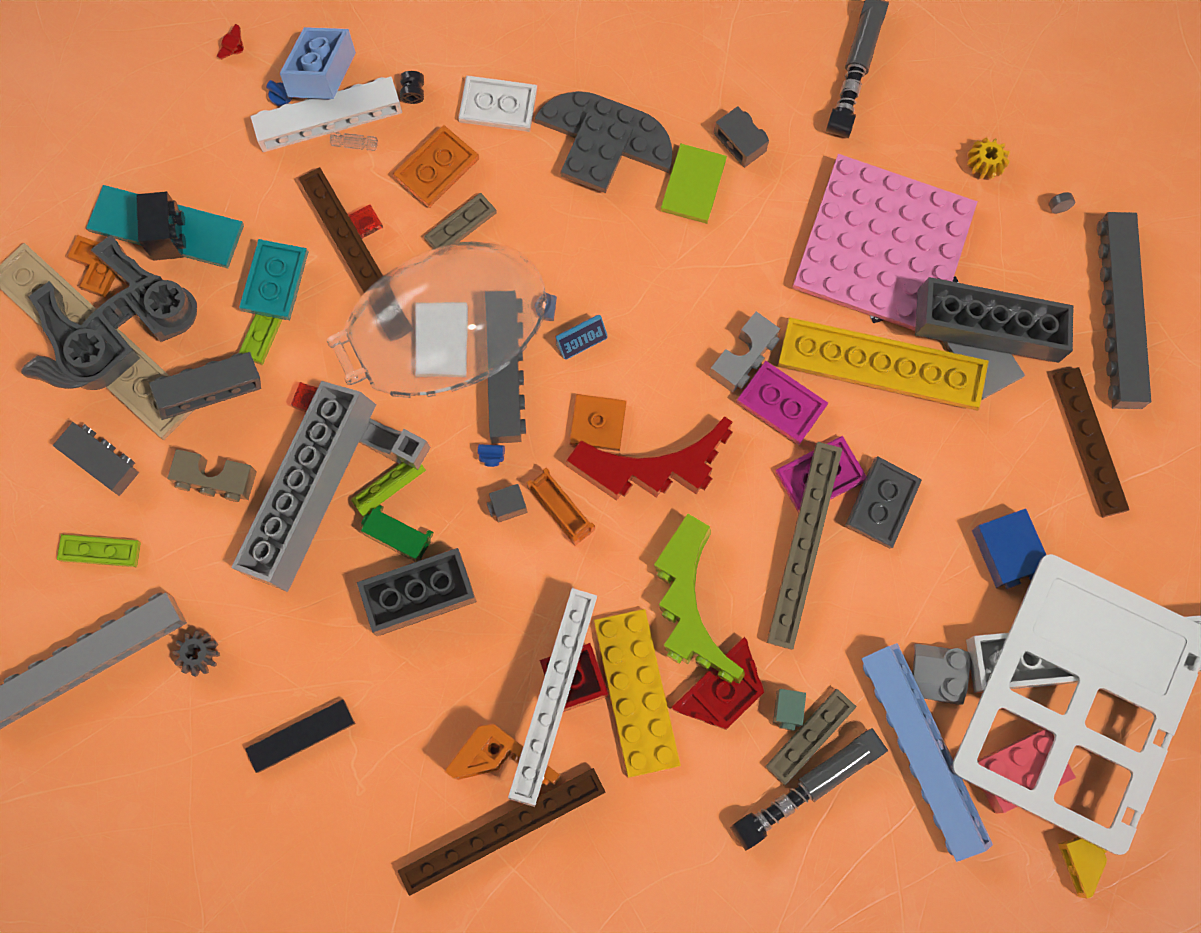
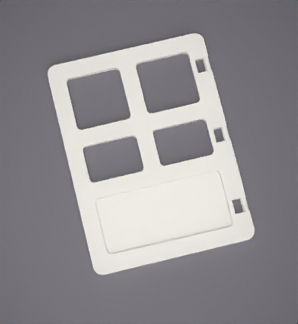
[952,554,1201,855]

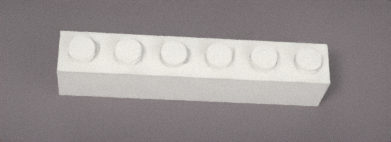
[251,76,402,152]

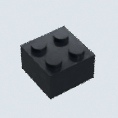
[137,191,186,261]

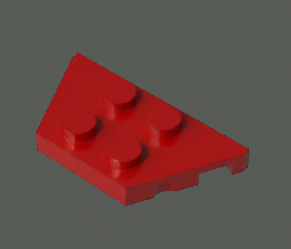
[671,637,764,730]

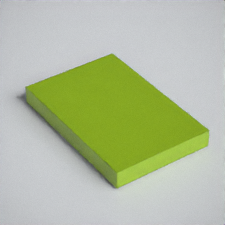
[661,143,727,224]

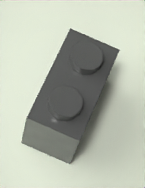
[714,106,769,168]

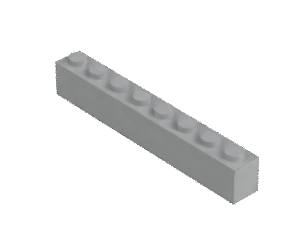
[0,592,187,729]

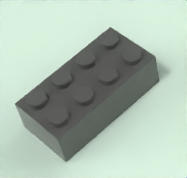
[357,548,477,637]

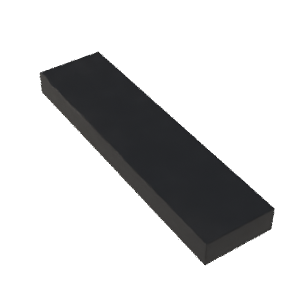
[245,699,356,773]

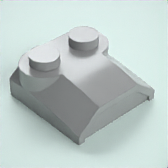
[912,644,970,705]

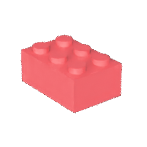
[977,729,1076,814]

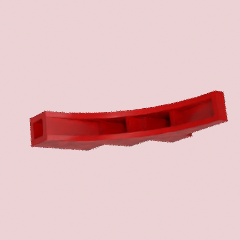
[566,416,733,501]

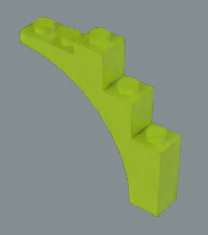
[654,514,745,684]

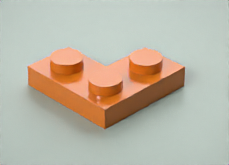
[67,235,125,298]

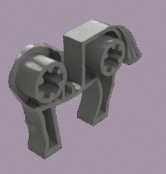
[21,235,197,390]

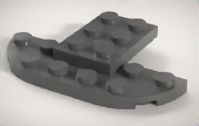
[535,91,672,193]

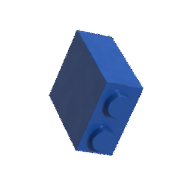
[972,508,1046,589]

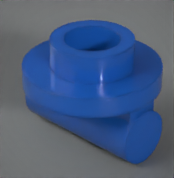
[266,80,293,106]
[478,444,505,467]

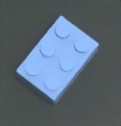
[280,27,356,99]

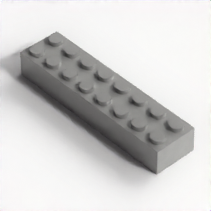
[231,381,377,592]

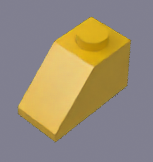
[1058,837,1107,899]

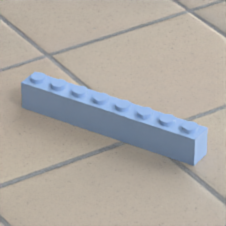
[861,643,993,862]

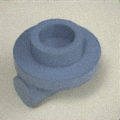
[534,293,557,321]

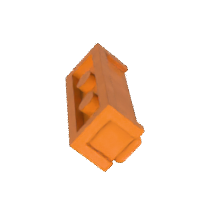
[526,467,595,546]

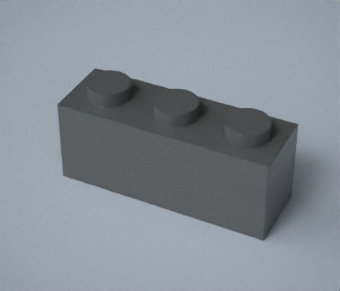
[52,422,140,496]

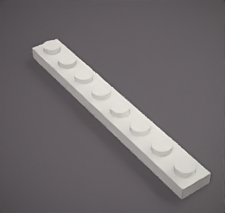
[508,588,597,807]

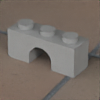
[709,311,780,393]

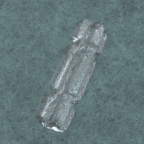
[330,132,378,151]

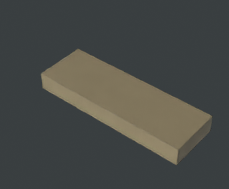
[424,193,497,257]

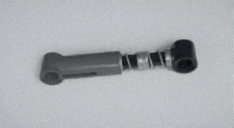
[826,0,889,138]
[730,728,888,851]

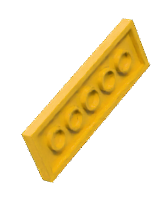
[594,609,681,778]

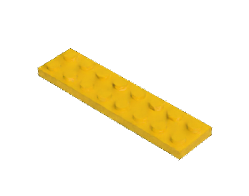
[778,317,989,411]

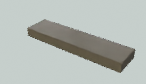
[765,688,857,786]

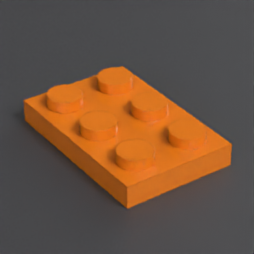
[393,125,480,208]

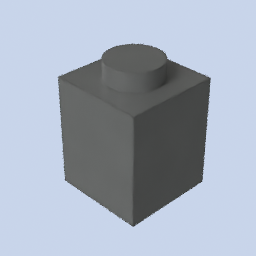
[486,484,528,523]

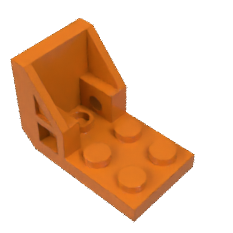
[444,724,561,786]

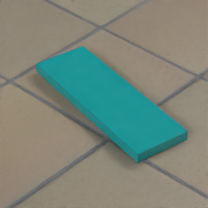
[86,185,244,269]

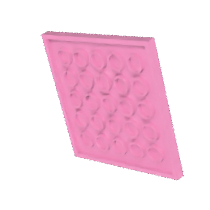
[792,154,978,331]

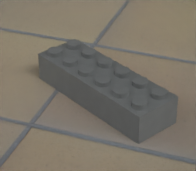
[915,277,1074,363]

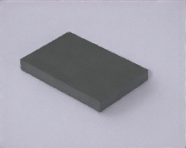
[845,456,922,549]

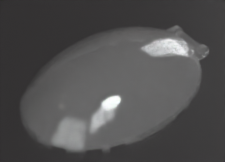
[327,241,547,398]

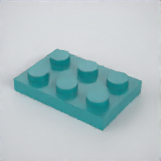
[239,239,309,321]

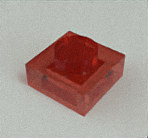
[349,204,383,239]
[291,382,318,412]

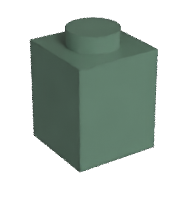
[773,689,806,731]

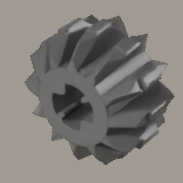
[172,630,220,677]

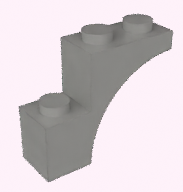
[359,418,431,470]

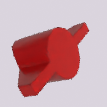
[217,24,244,60]

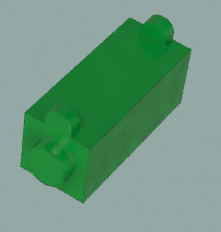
[361,505,434,562]

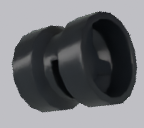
[400,71,424,104]

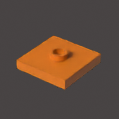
[569,394,627,451]

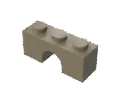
[167,449,257,502]

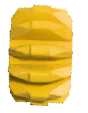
[967,137,1010,180]

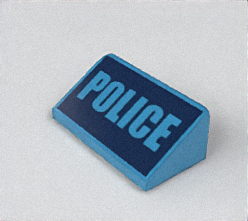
[555,315,608,360]

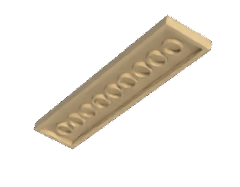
[0,243,194,440]

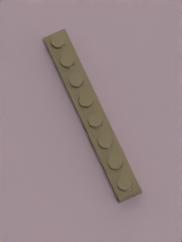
[766,442,843,650]

